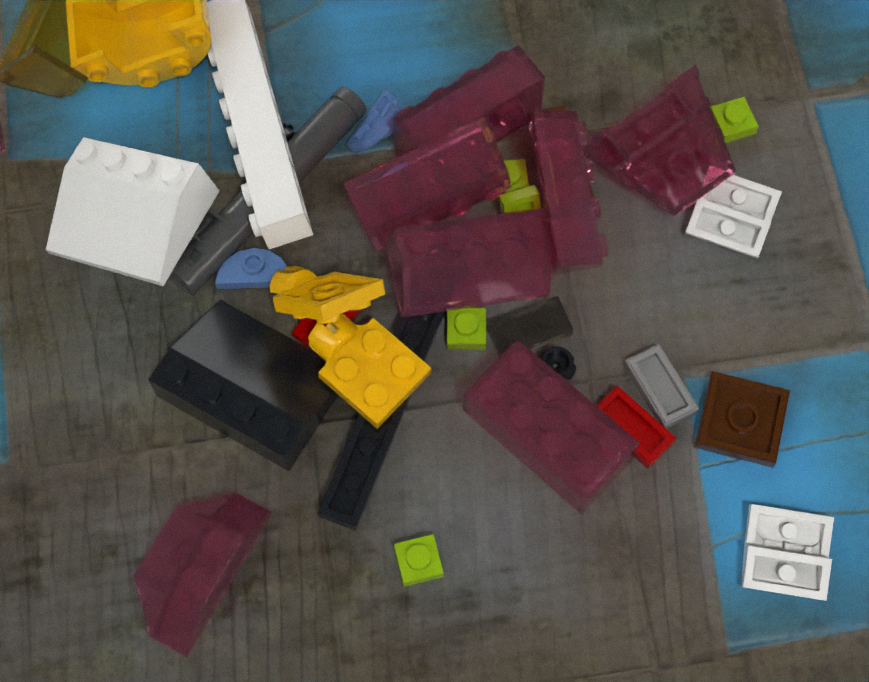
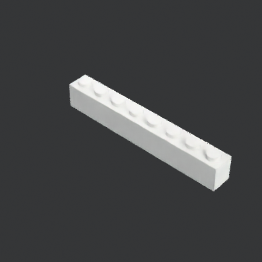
[207,0,313,249]

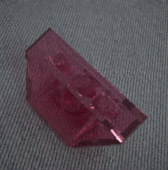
[134,493,272,657]

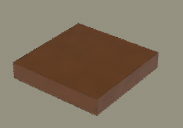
[694,371,790,468]

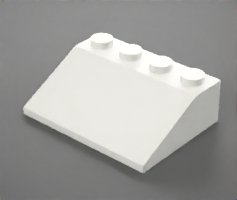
[46,137,220,286]

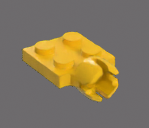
[269,266,386,324]
[308,313,432,429]

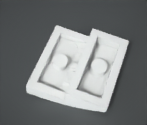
[685,167,782,259]
[741,504,834,601]

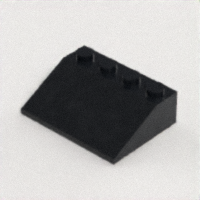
[148,300,338,471]

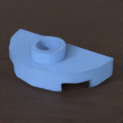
[346,91,402,153]
[215,248,288,289]

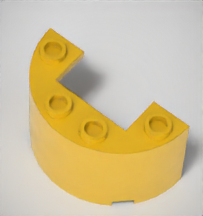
[66,0,211,88]

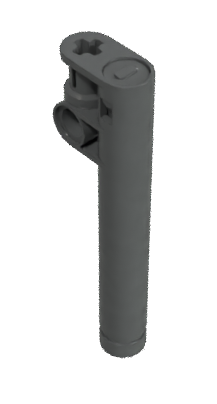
[168,86,367,296]

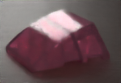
[576,65,736,217]

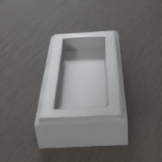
[624,344,699,429]

